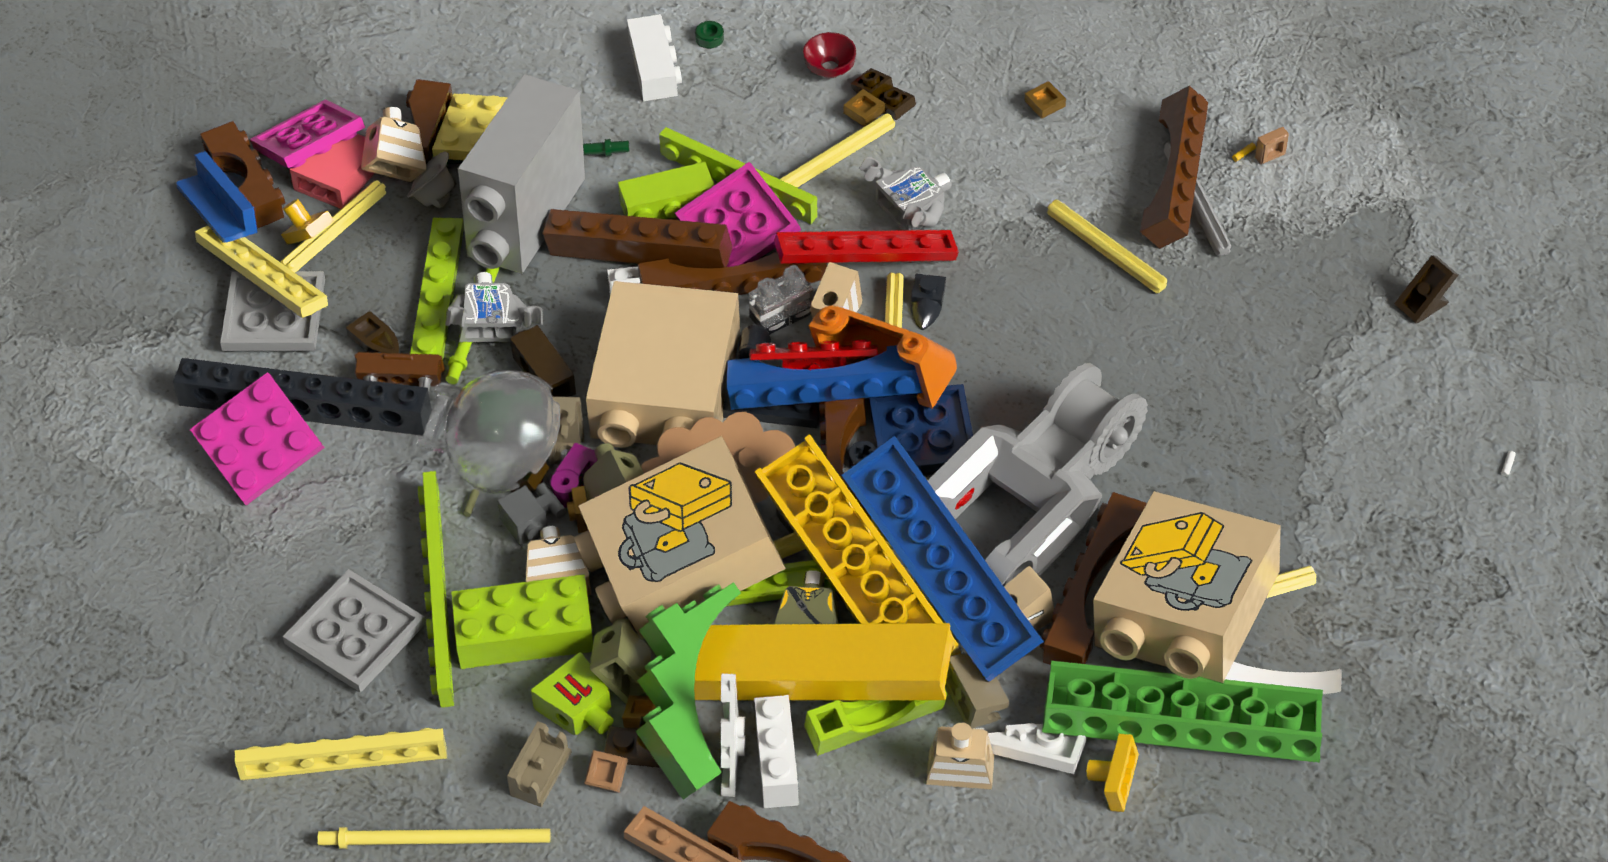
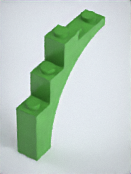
[636,582,741,800]

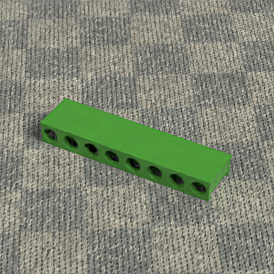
[1042,661,1323,763]

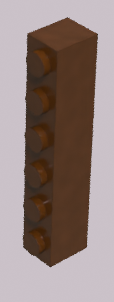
[543,209,733,268]

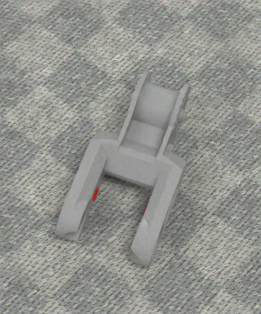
[928,363,1148,586]

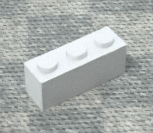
[627,14,682,102]
[754,695,799,808]

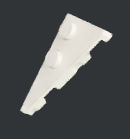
[721,674,746,797]
[973,723,1087,774]

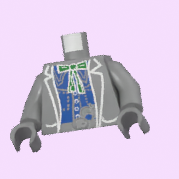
[859,157,952,230]
[446,272,543,342]

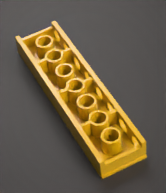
[755,434,961,656]
[694,623,955,700]

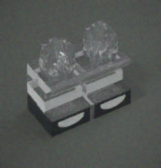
[749,265,813,335]

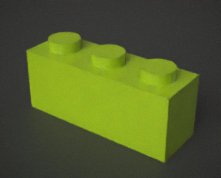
[618,162,714,219]

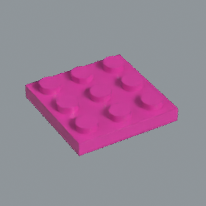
[250,99,365,168]
[675,162,801,267]
[190,372,325,505]

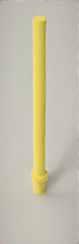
[318,827,551,849]

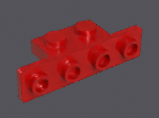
[749,339,878,370]

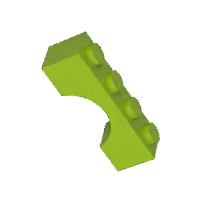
[804,690,947,756]

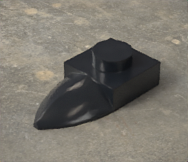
[911,274,946,330]

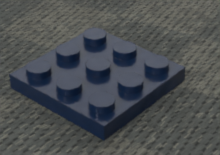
[869,384,973,473]

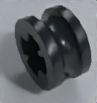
[849,441,877,468]

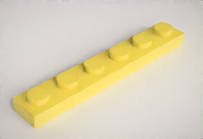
[195,226,328,318]
[235,728,447,780]

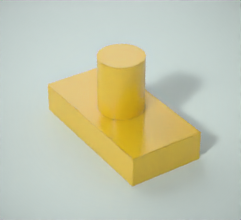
[281,199,334,244]
[1087,734,1139,812]

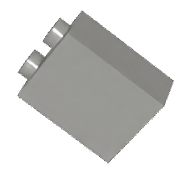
[458,74,585,274]

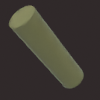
[463,489,480,517]

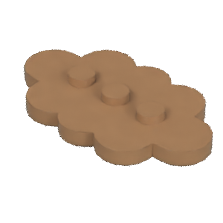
[641,412,795,503]

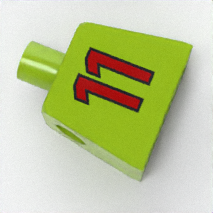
[531,652,614,735]

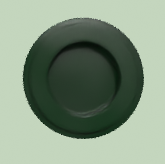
[695,21,724,49]

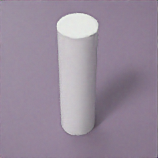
[1501,451,1516,477]

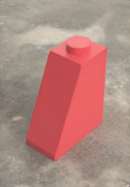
[290,134,374,209]

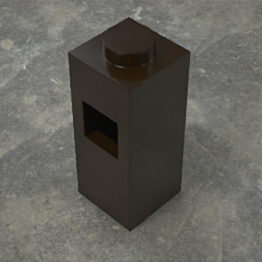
[510,325,576,404]

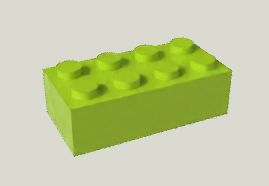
[451,574,594,669]

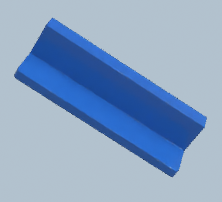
[176,151,258,243]

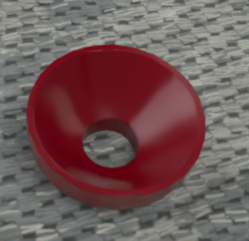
[803,32,856,78]

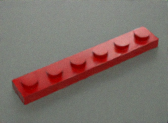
[774,230,959,263]

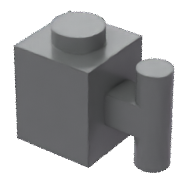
[497,483,567,546]

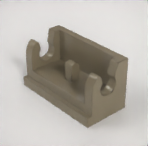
[545,397,585,464]
[945,653,1009,729]
[507,721,572,807]

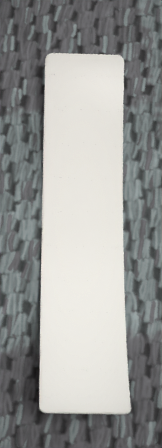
[1225,662,1342,694]

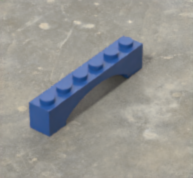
[727,345,922,410]

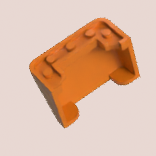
[809,306,957,409]

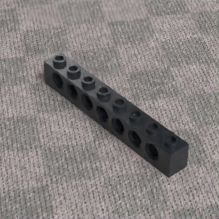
[173,358,432,436]

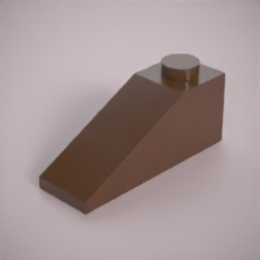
[406,79,453,164]

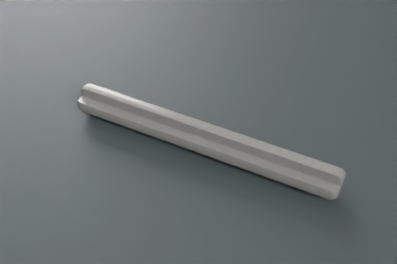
[1164,142,1231,257]

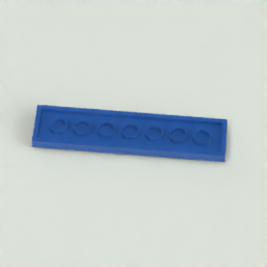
[842,436,1044,682]

